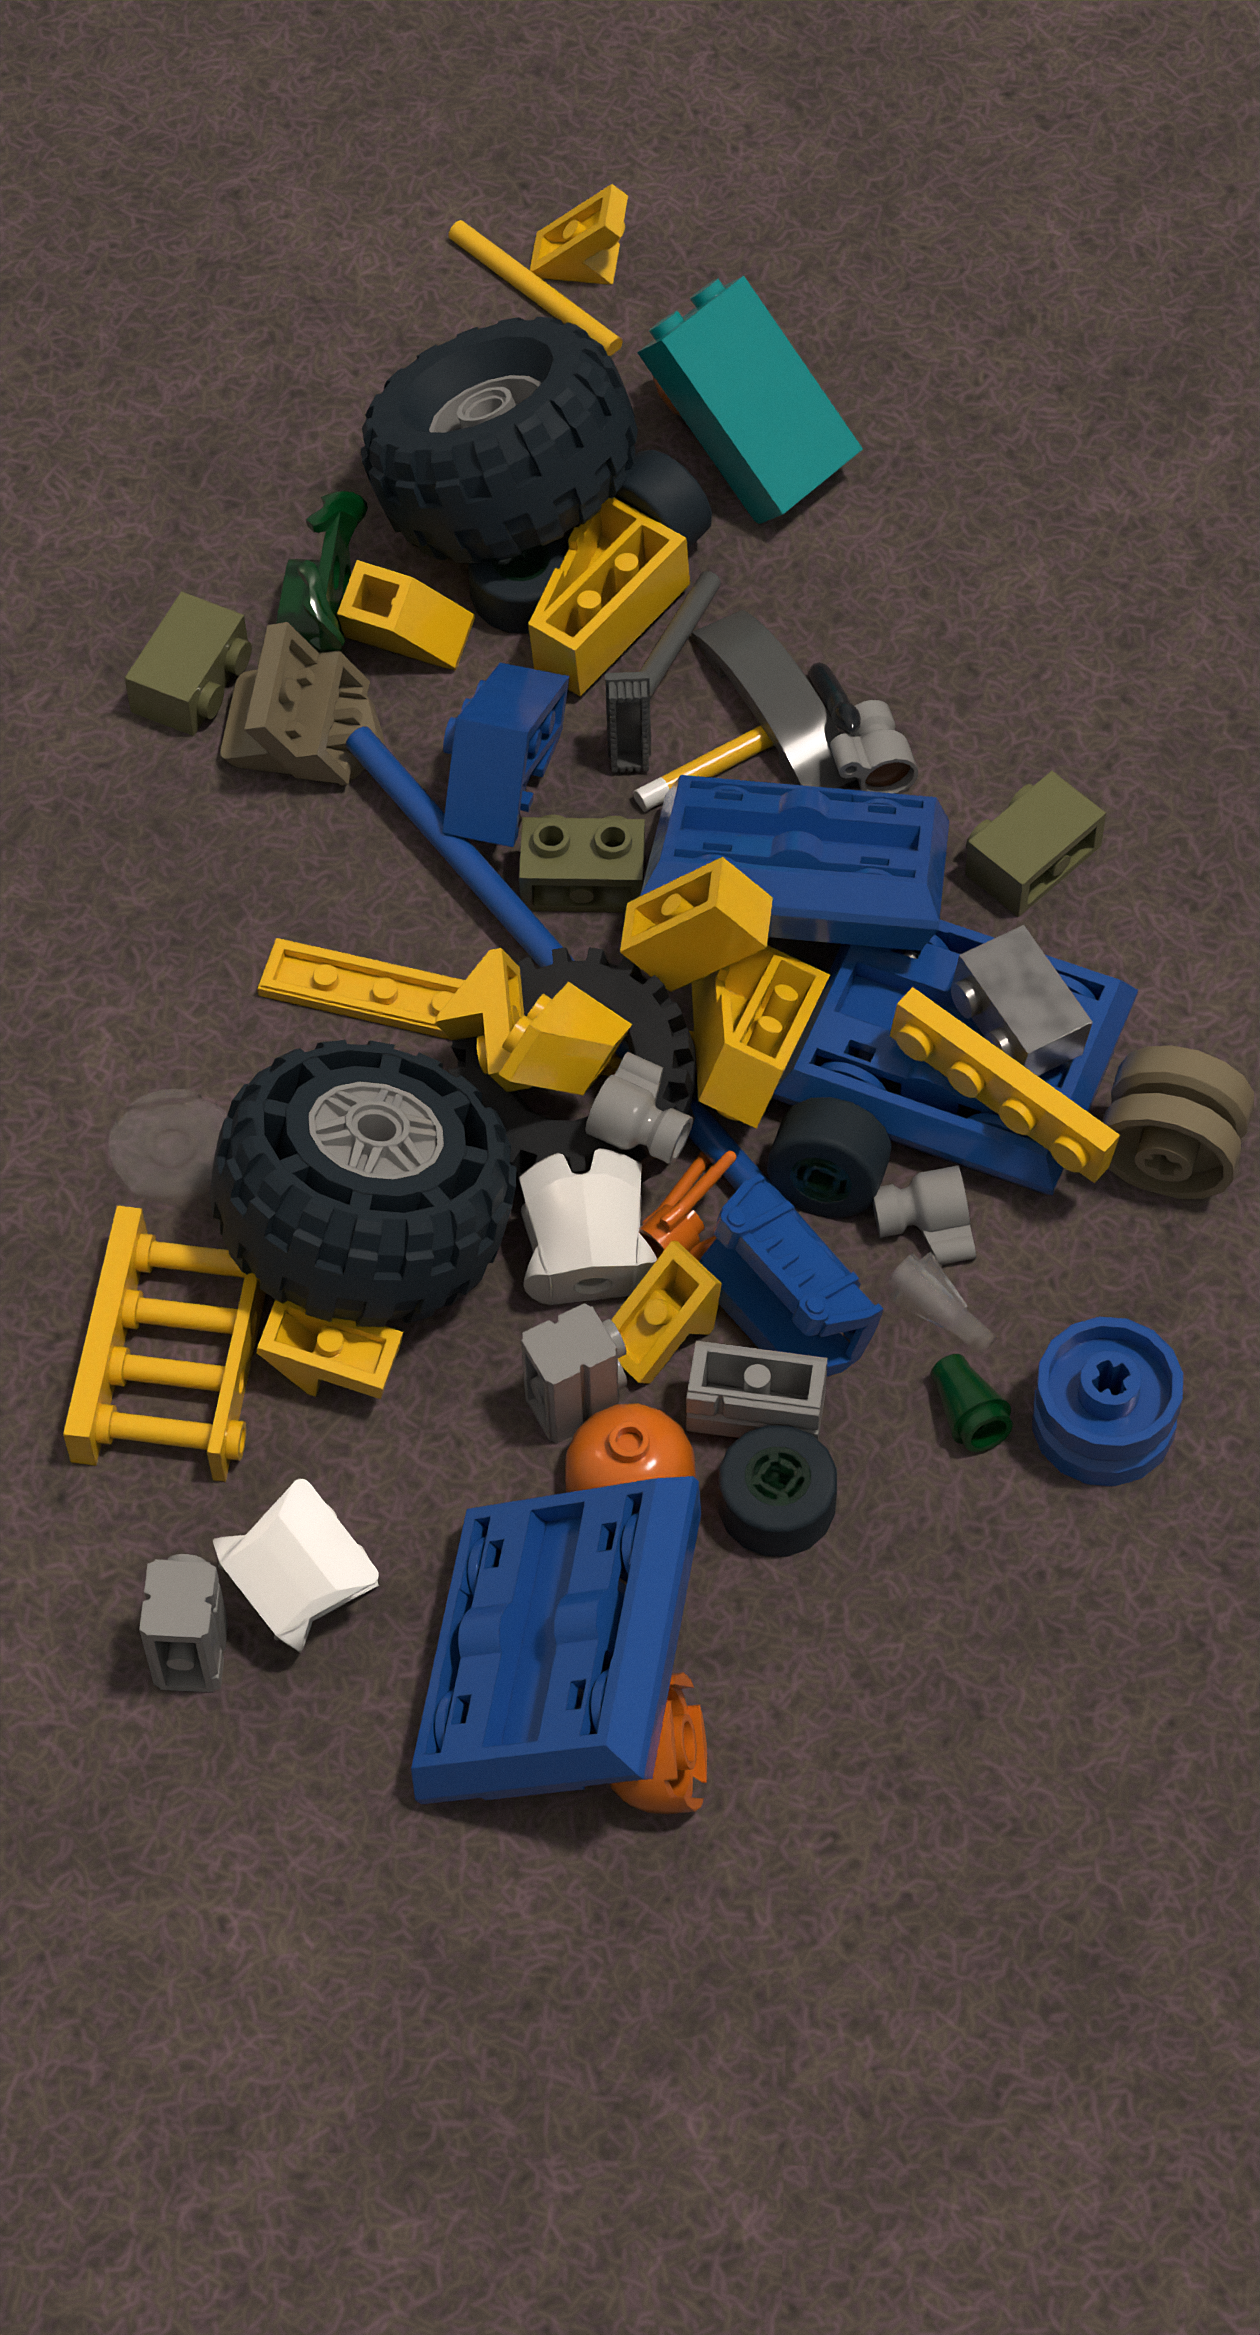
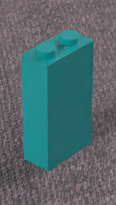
[637,275,863,524]

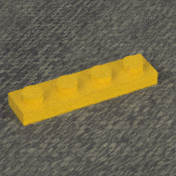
[890,987,1120,1183]

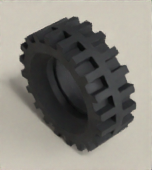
[449,947,698,1184]

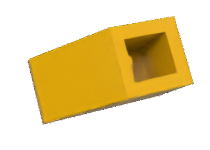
[337,560,475,671]
[498,982,633,1095]

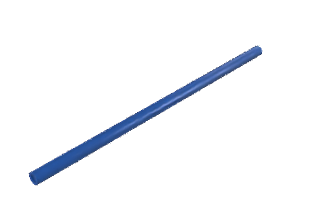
[346,726,861,1288]

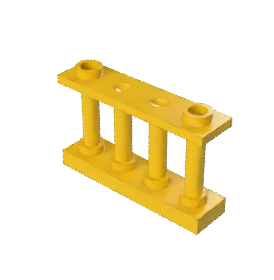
[63,1206,266,1482]

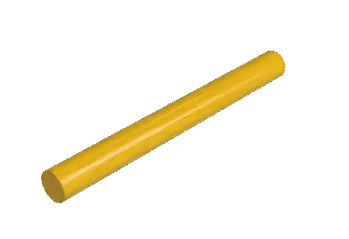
[448,220,623,356]

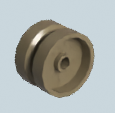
[1102,1045,1254,1199]

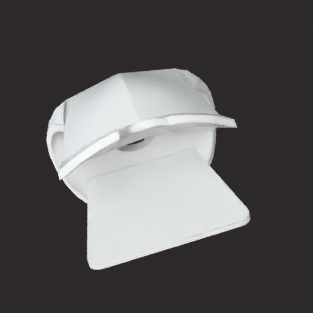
[518,1148,657,1306]
[213,1479,379,1653]

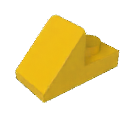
[530,184,628,285]
[435,948,531,1092]
[611,1241,722,1383]
[256,1299,403,1399]

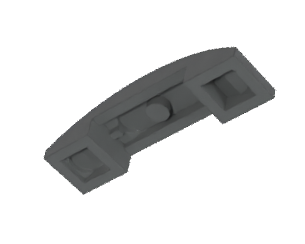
[691,610,858,789]

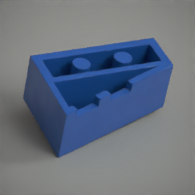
[442,663,569,847]

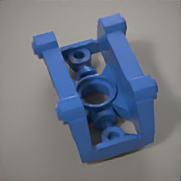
[699,1173,883,1377]

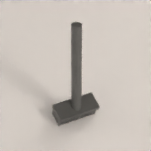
[605,571,721,772]

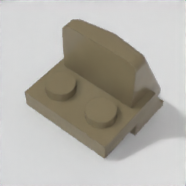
[220,622,385,786]

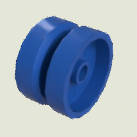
[1032,1317,1183,1486]

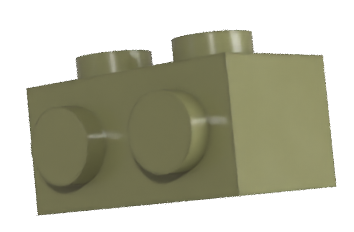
[519,815,645,913]

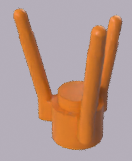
[639,1151,736,1261]

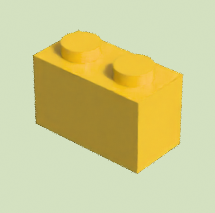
[620,857,773,992]

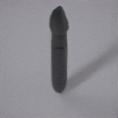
[809,662,861,733]

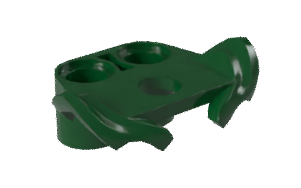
[276,491,368,653]

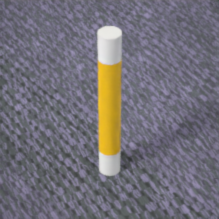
[633,725,774,812]

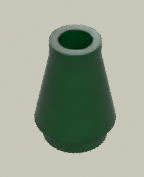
[930,1354,1013,1452]

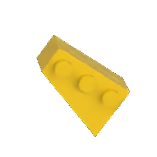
[528,497,690,696]
[691,945,830,1129]

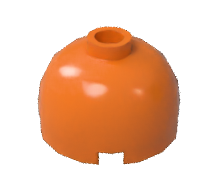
[565,1403,696,1493]
[610,1672,707,1814]

